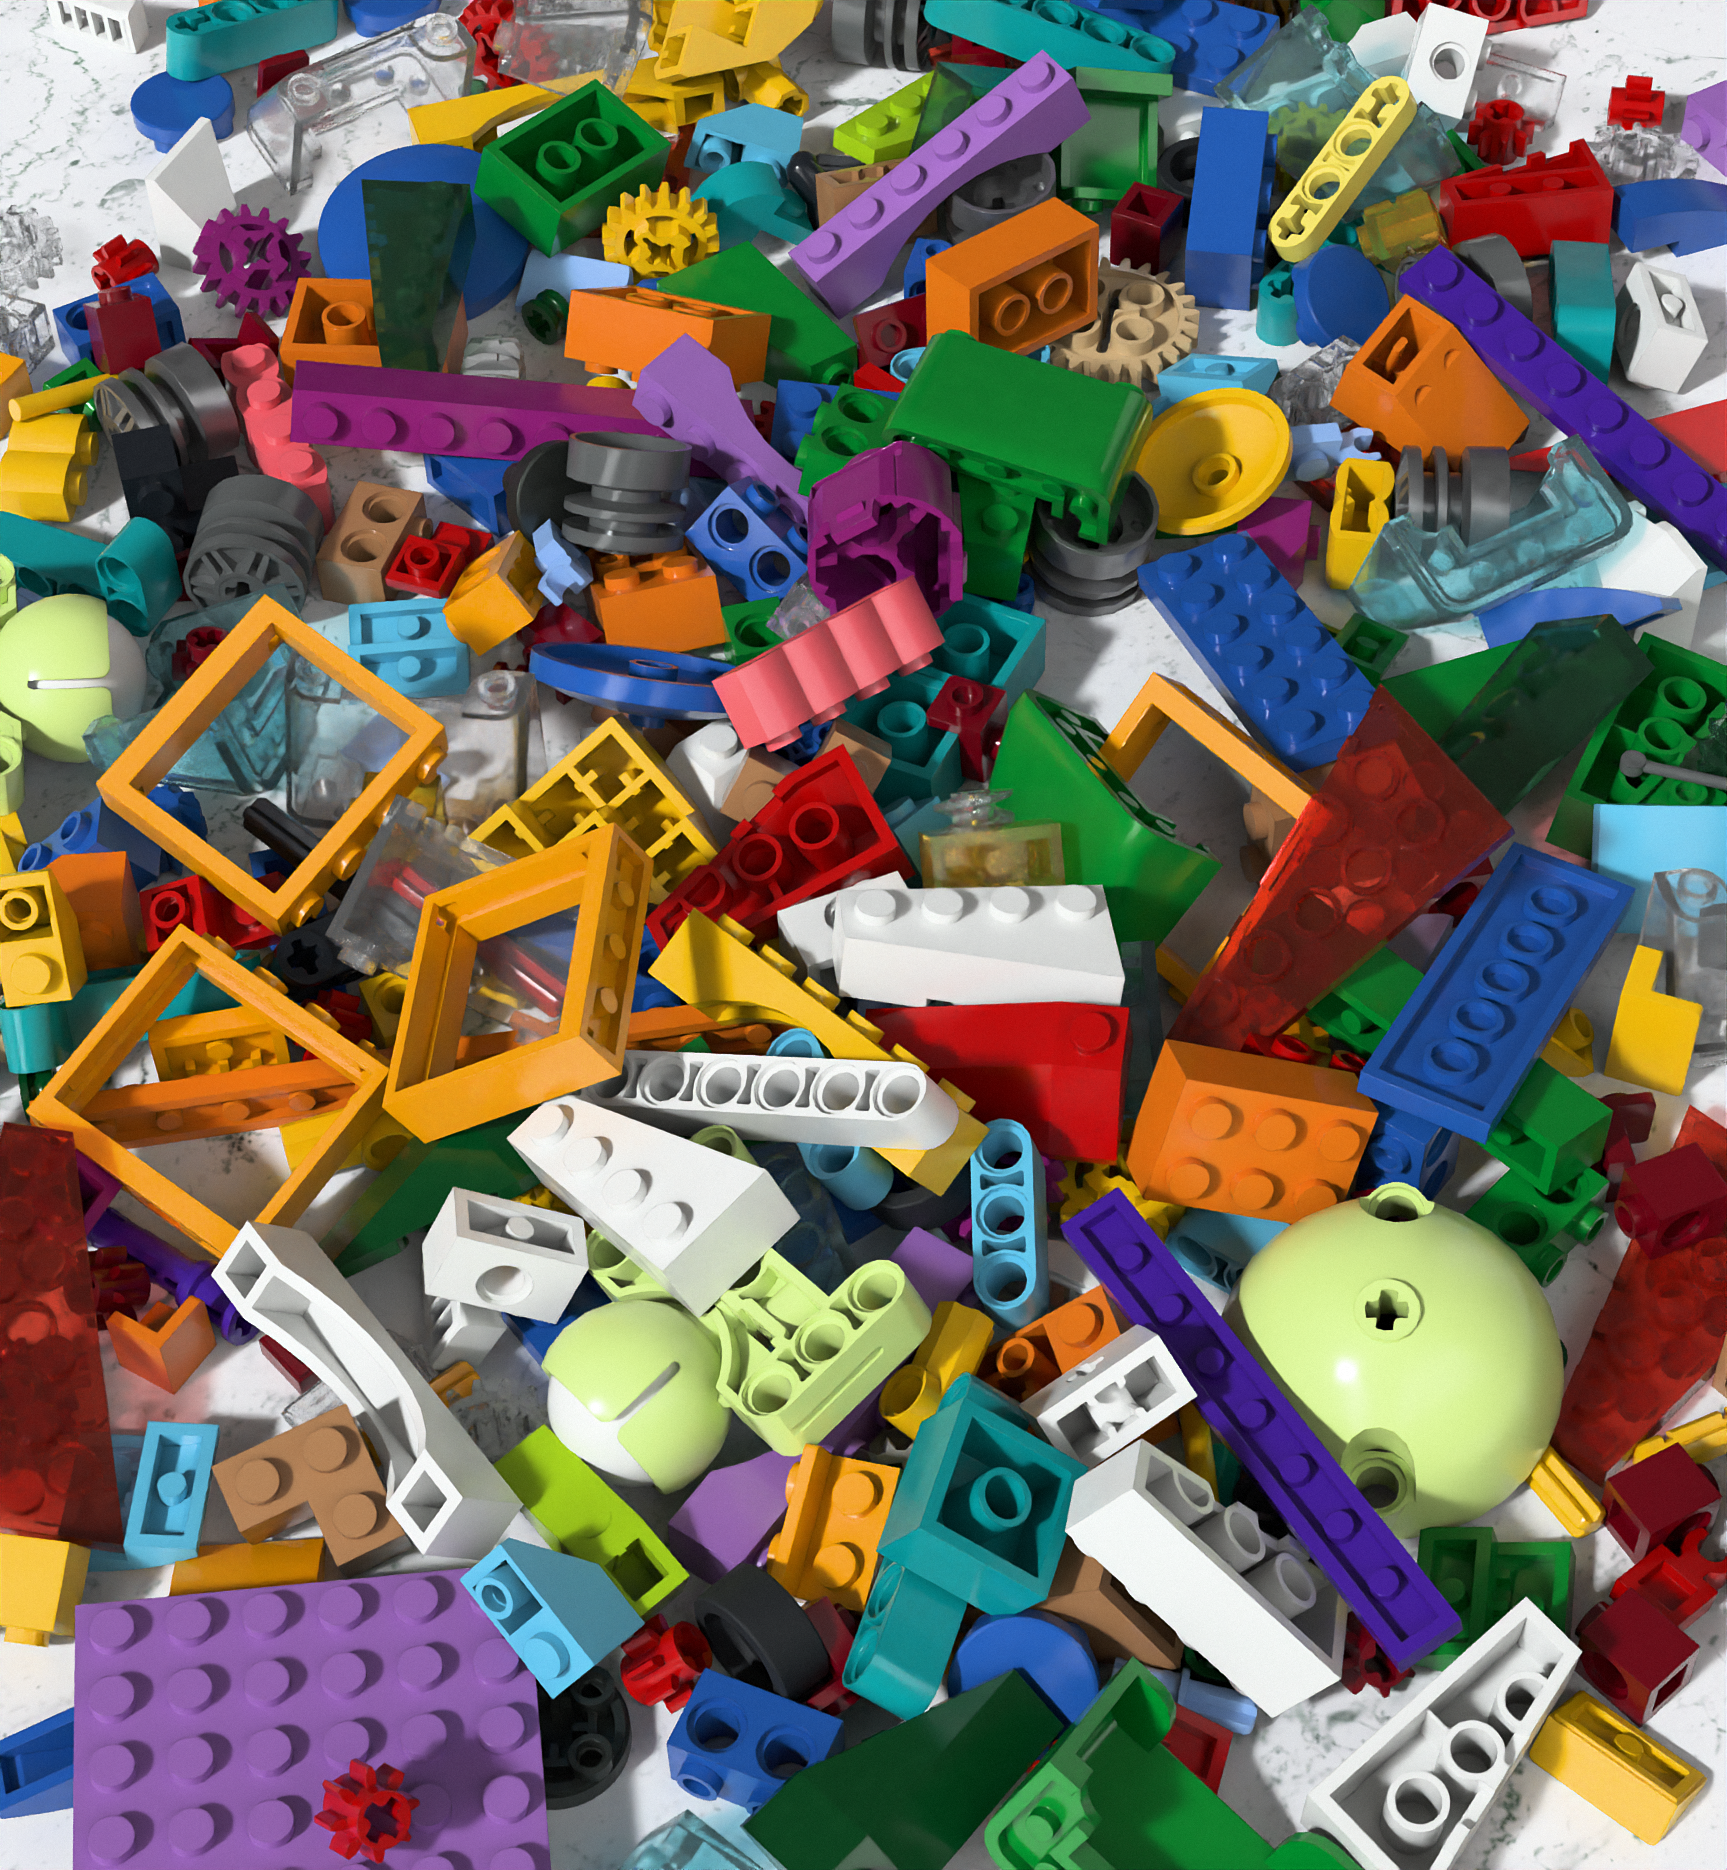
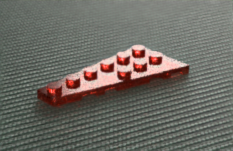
[1162,683,1515,1052]
[1549,1105,1727,1488]

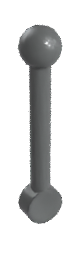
[1619,750,1727,791]

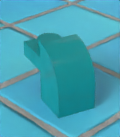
[690,161,814,253]

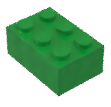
[474,79,672,259]

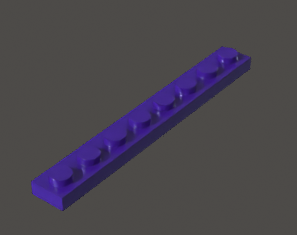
[1398,244,1727,575]
[1060,1187,1463,1673]

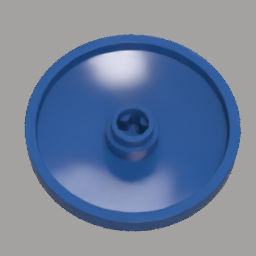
[318,144,533,321]
[528,641,739,729]

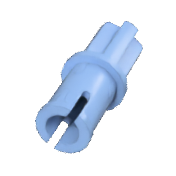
[1111,1657,1258,1735]

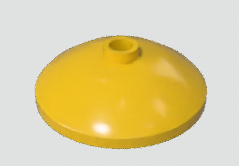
[1134,388,1293,535]

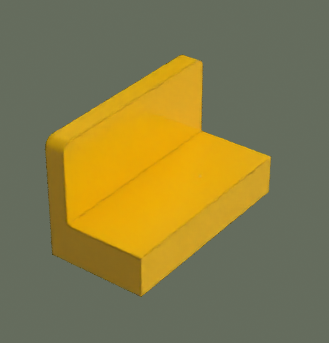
[1603,945,1703,1096]

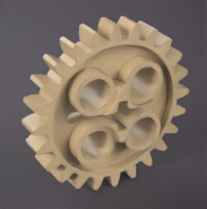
[1048,257,1200,389]

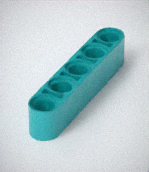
[923,0,1176,103]
[842,1372,1029,1721]

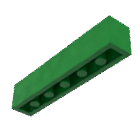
[1252,896,1613,1196]

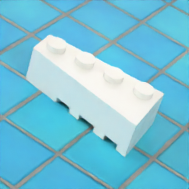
[831,885,1125,1007]
[1065,1438,1348,1718]
[1300,1597,1582,1870]

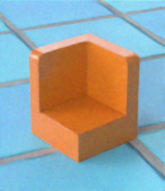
[106,1295,217,1395]

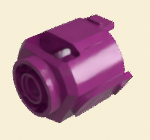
[807,441,968,620]

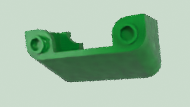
[881,329,1153,546]
[977,688,1223,983]
[984,1656,1363,1870]

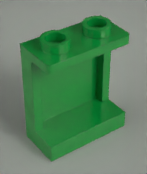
[1052,66,1173,215]

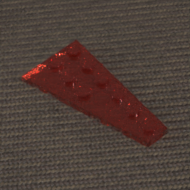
[0,1122,125,1554]

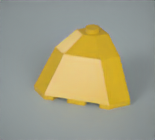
[639,0,824,84]
[459,713,722,905]

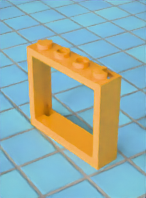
[96,594,449,938]
[1099,672,1362,1013]
[382,822,654,1143]
[26,923,391,1260]

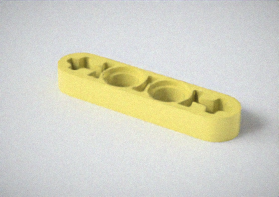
[1267,75,1417,262]

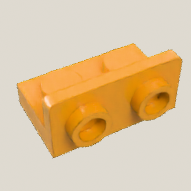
[148,1005,292,1082]
[766,1443,904,1616]

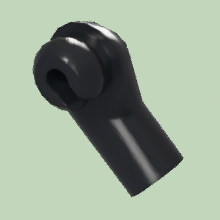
[786,151,825,231]

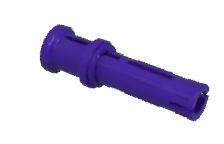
[85,1206,260,1346]

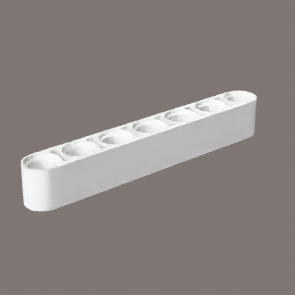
[541,1050,959,1150]

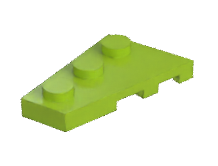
[833,70,985,164]

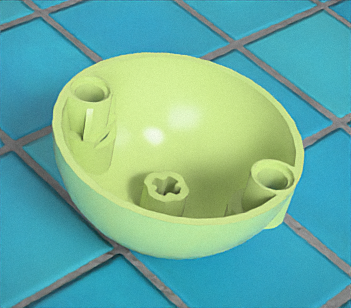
[1221,1182,1564,1539]

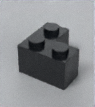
[111,424,240,554]

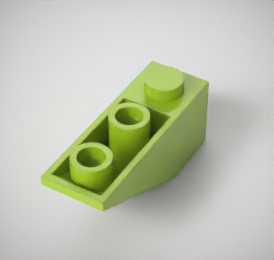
[493,1424,690,1622]

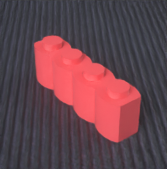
[221,343,336,536]
[712,575,945,752]

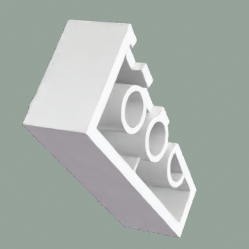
[506,1094,801,1318]

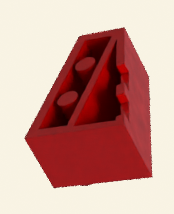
[1438,138,1614,260]

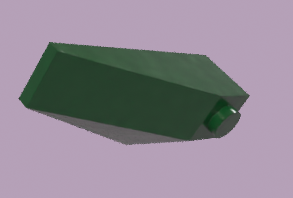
[318,1103,541,1279]
[740,1669,1064,1870]

